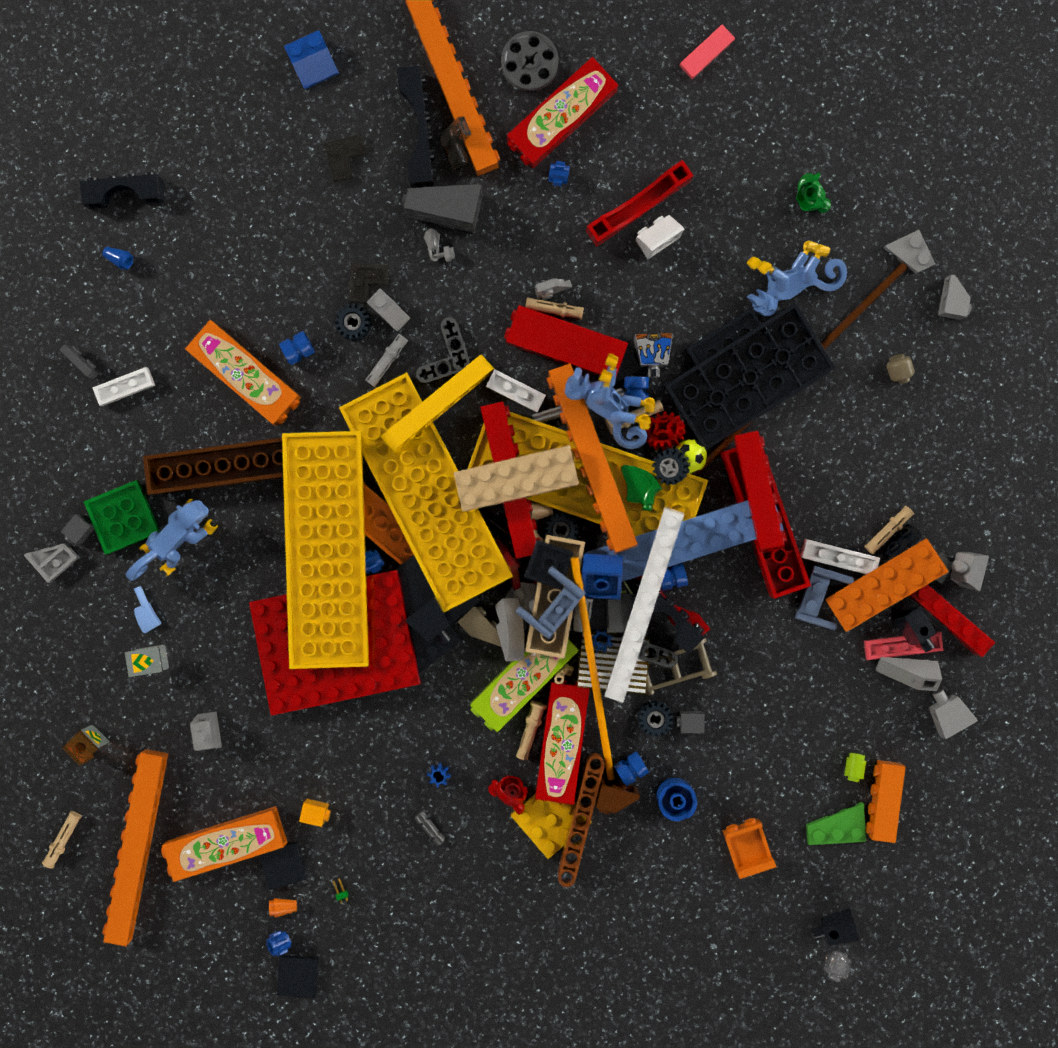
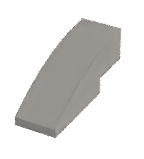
[495,598,524,661]

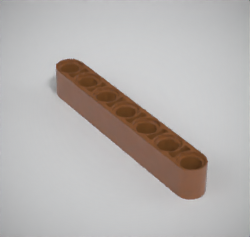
[558,753,605,887]

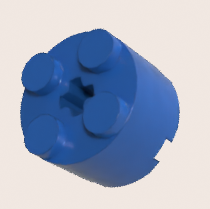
[656,778,697,821]

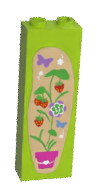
[470,639,579,732]

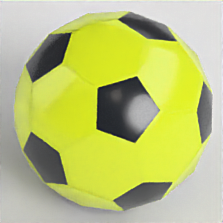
[674,439,707,474]

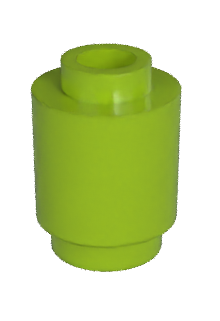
[844,753,866,782]

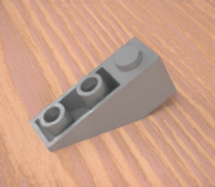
[876,657,942,691]

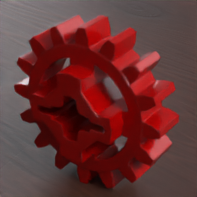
[645,412,686,451]

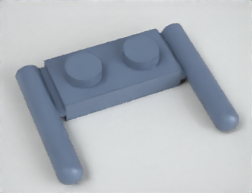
[795,566,854,630]
[516,567,586,639]

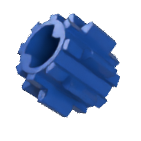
[548,161,570,187]
[365,550,385,574]
[591,629,613,653]
[427,762,451,788]
[266,931,291,956]

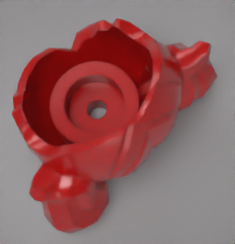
[488,776,528,815]

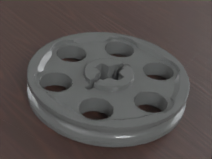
[501,31,559,92]

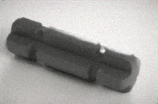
[415,811,445,846]

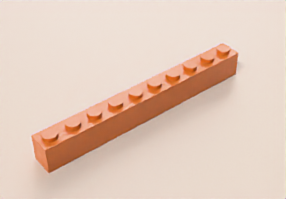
[405,0,500,177]
[546,363,638,555]
[102,749,169,946]

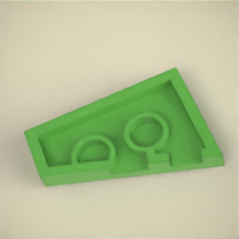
[806,802,866,845]

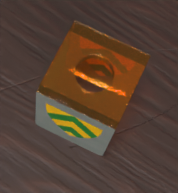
[62,725,109,766]

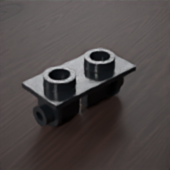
[883,524,922,559]

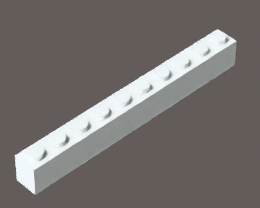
[605,507,684,702]

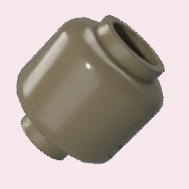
[886,354,915,384]

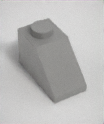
[938,274,972,320]
[367,288,410,332]

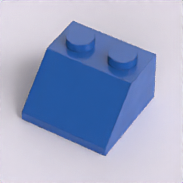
[284,30,339,90]
[582,554,623,600]

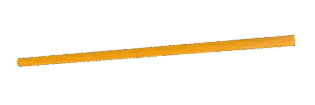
[571,557,615,780]

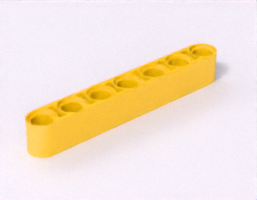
[381,355,494,452]

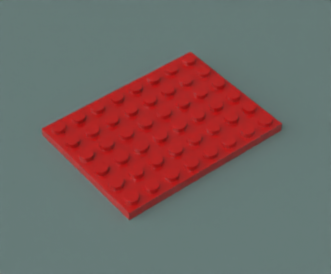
[249,570,421,716]

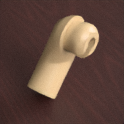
[554,664,574,684]

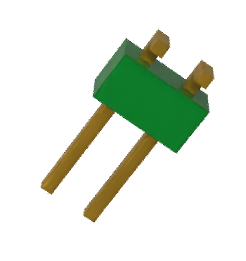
[333,878,349,903]

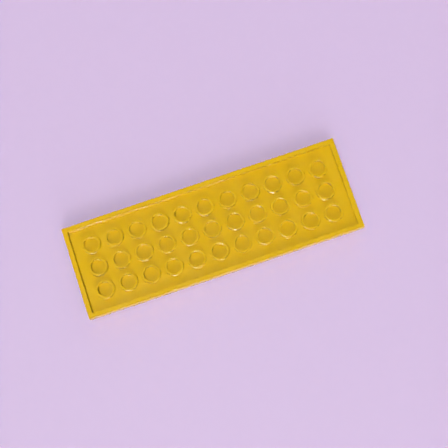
[339,373,513,613]
[468,412,708,536]
[282,431,369,669]

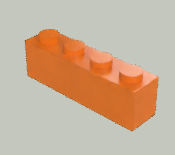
[866,760,905,843]

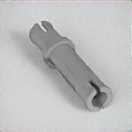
[365,333,408,387]

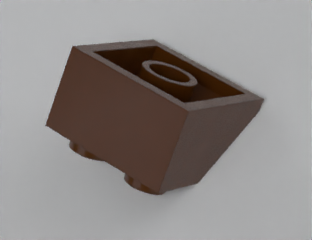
[595,778,640,814]

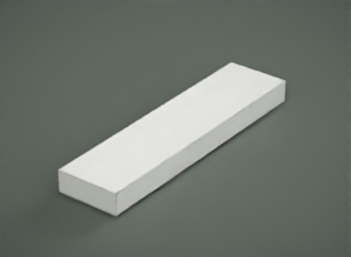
[800,539,880,574]

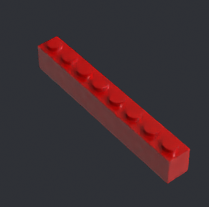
[480,401,540,559]

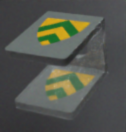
[125,645,169,677]

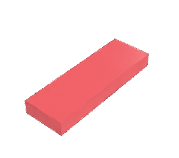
[679,25,735,79]

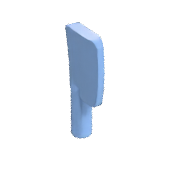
[134,586,162,633]

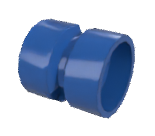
[279,331,315,366]
[624,377,649,400]
[660,563,688,592]
[614,751,649,786]

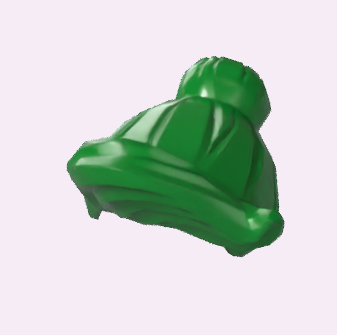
[796,173,831,213]

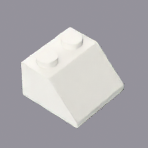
[635,215,684,259]

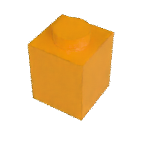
[299,799,331,827]

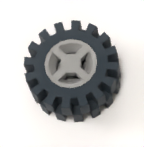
[652,448,690,485]

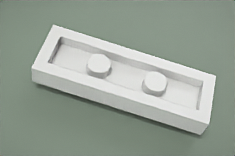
[93,367,155,406]
[486,369,546,413]

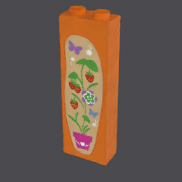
[185,320,301,426]
[161,806,287,882]

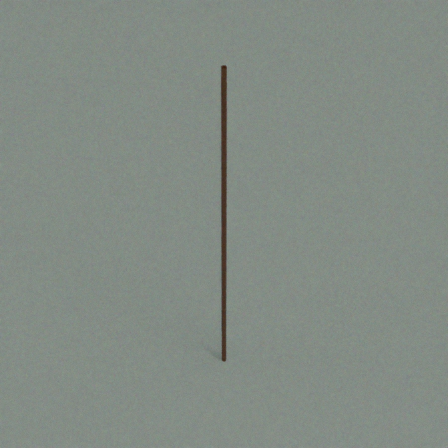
[524,263,908,646]

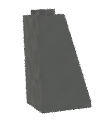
[402,184,483,232]

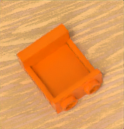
[722,818,776,879]

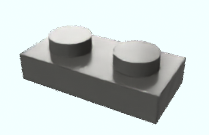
[59,344,99,379]

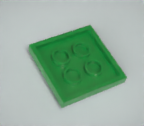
[84,480,160,555]

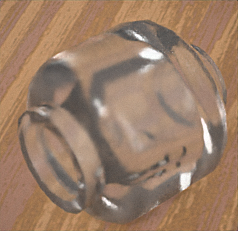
[824,950,851,982]

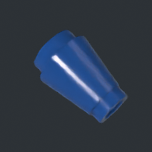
[102,247,133,269]

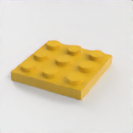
[511,794,592,859]

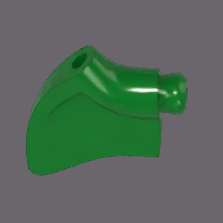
[621,465,663,511]

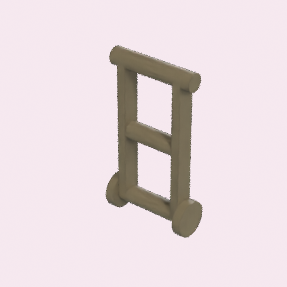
[637,638,717,695]

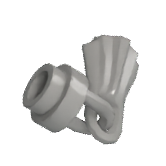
[423,229,455,262]

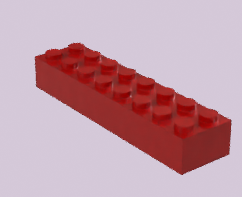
[720,448,811,599]

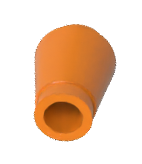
[269,898,297,918]

